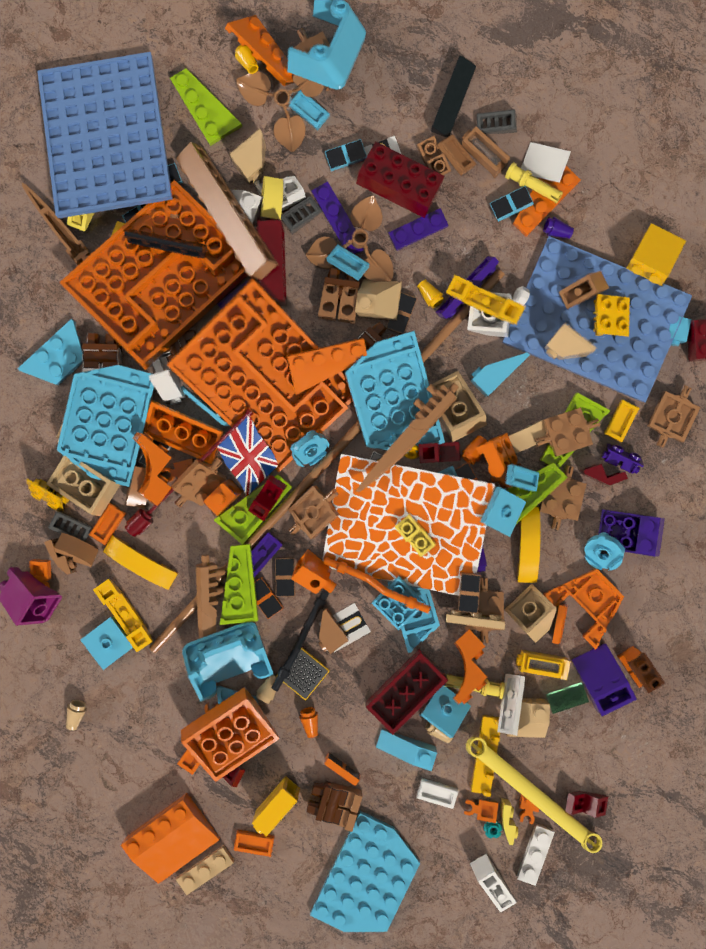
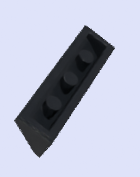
[431,55,476,138]
[124,229,207,259]

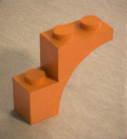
[133,432,172,506]
[452,629,488,704]

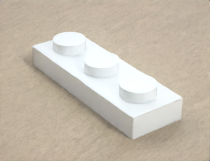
[497,674,525,736]
[516,823,555,886]

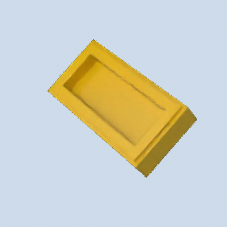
[604,399,640,442]

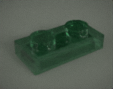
[545,682,589,714]

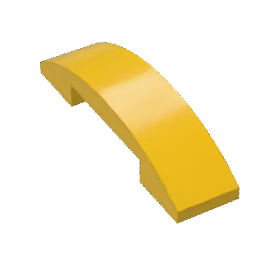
[446,275,525,325]
[517,507,541,583]
[103,535,178,590]
[93,578,153,652]

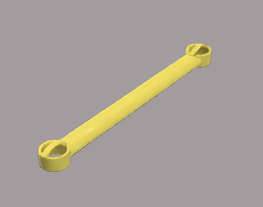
[466,736,602,853]

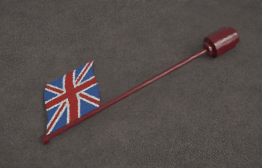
[125,408,278,537]

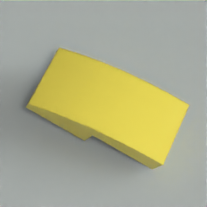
[260,176,283,220]
[395,514,437,557]
[500,798,518,845]

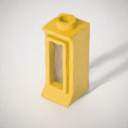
[516,649,570,680]

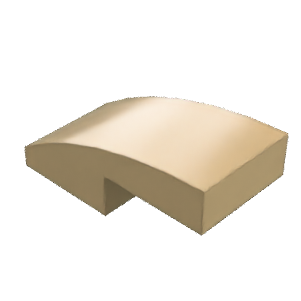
[508,419,546,454]

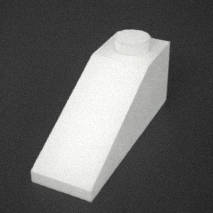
[149,370,186,405]
[470,854,517,913]

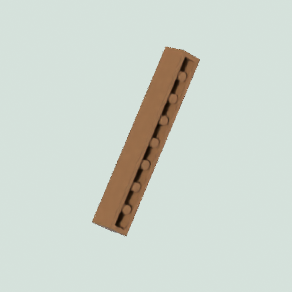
[176,142,278,280]

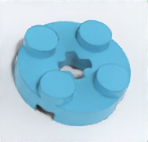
[290,430,329,467]
[584,532,625,571]

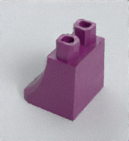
[0,567,62,626]

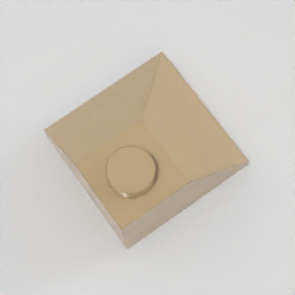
[229,129,266,184]
[355,279,402,320]
[544,323,596,360]
[504,584,557,643]
[507,698,550,738]

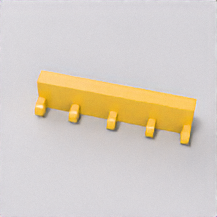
[471,715,500,797]

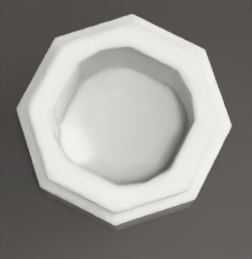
[512,286,530,305]

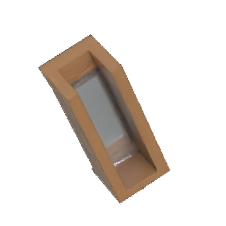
[462,127,510,179]

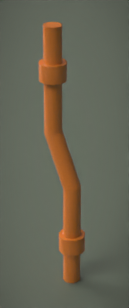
[323,557,431,614]

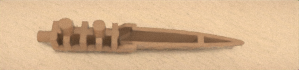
[22,183,91,266]
[356,382,459,492]
[196,554,225,639]

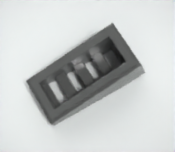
[477,109,517,134]
[281,196,322,235]
[48,509,92,542]

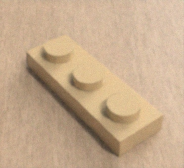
[446,609,505,630]
[176,845,234,895]

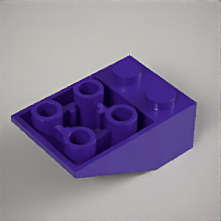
[599,509,665,557]
[571,643,637,716]

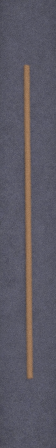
[149,269,505,653]

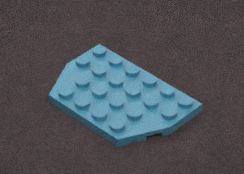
[344,331,445,454]
[57,365,154,487]
[310,811,420,932]

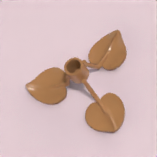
[236,71,324,152]
[306,196,393,282]

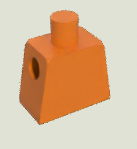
[203,479,243,517]
[291,549,337,594]

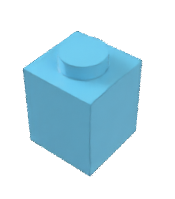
[669,316,692,346]

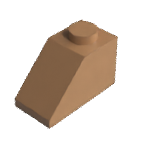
[559,271,609,309]
[318,607,349,654]

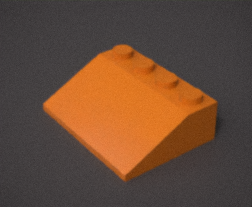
[181,687,279,782]
[121,793,220,884]

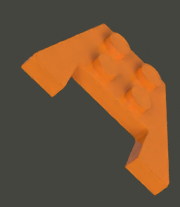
[543,568,624,650]

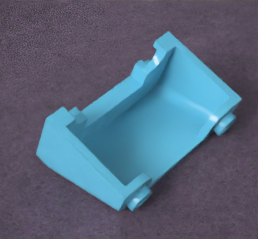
[182,622,274,702]

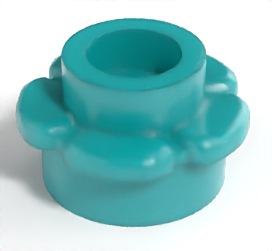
[484,821,503,838]

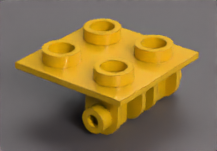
[593,294,630,337]
[26,479,69,511]

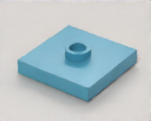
[480,486,526,537]
[81,616,133,670]
[420,685,471,738]

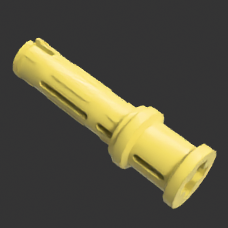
[505,162,563,203]
[445,674,505,699]

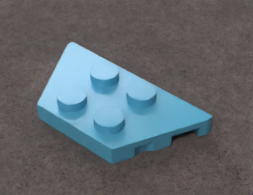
[17,319,83,385]
[387,581,440,653]

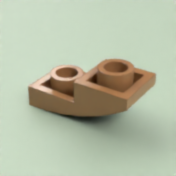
[416,136,451,175]
[125,466,147,509]
[54,532,99,567]
[44,538,77,575]

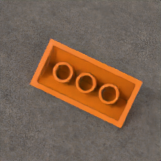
[143,400,224,464]

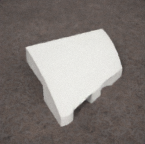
[253,176,306,211]

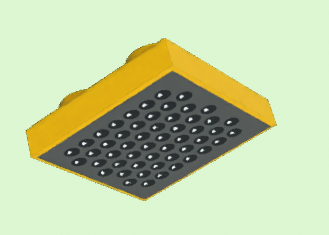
[276,647,330,701]

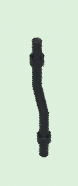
[271,589,330,691]

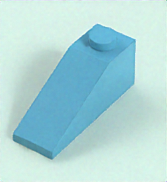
[470,352,530,397]
[376,729,437,771]

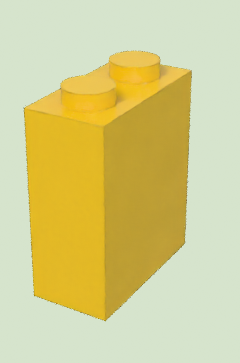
[626,223,686,286]
[252,776,300,837]

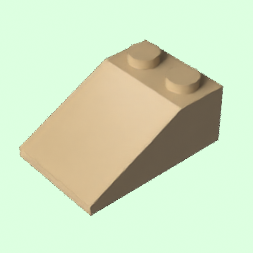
[432,371,487,442]
[46,456,120,516]

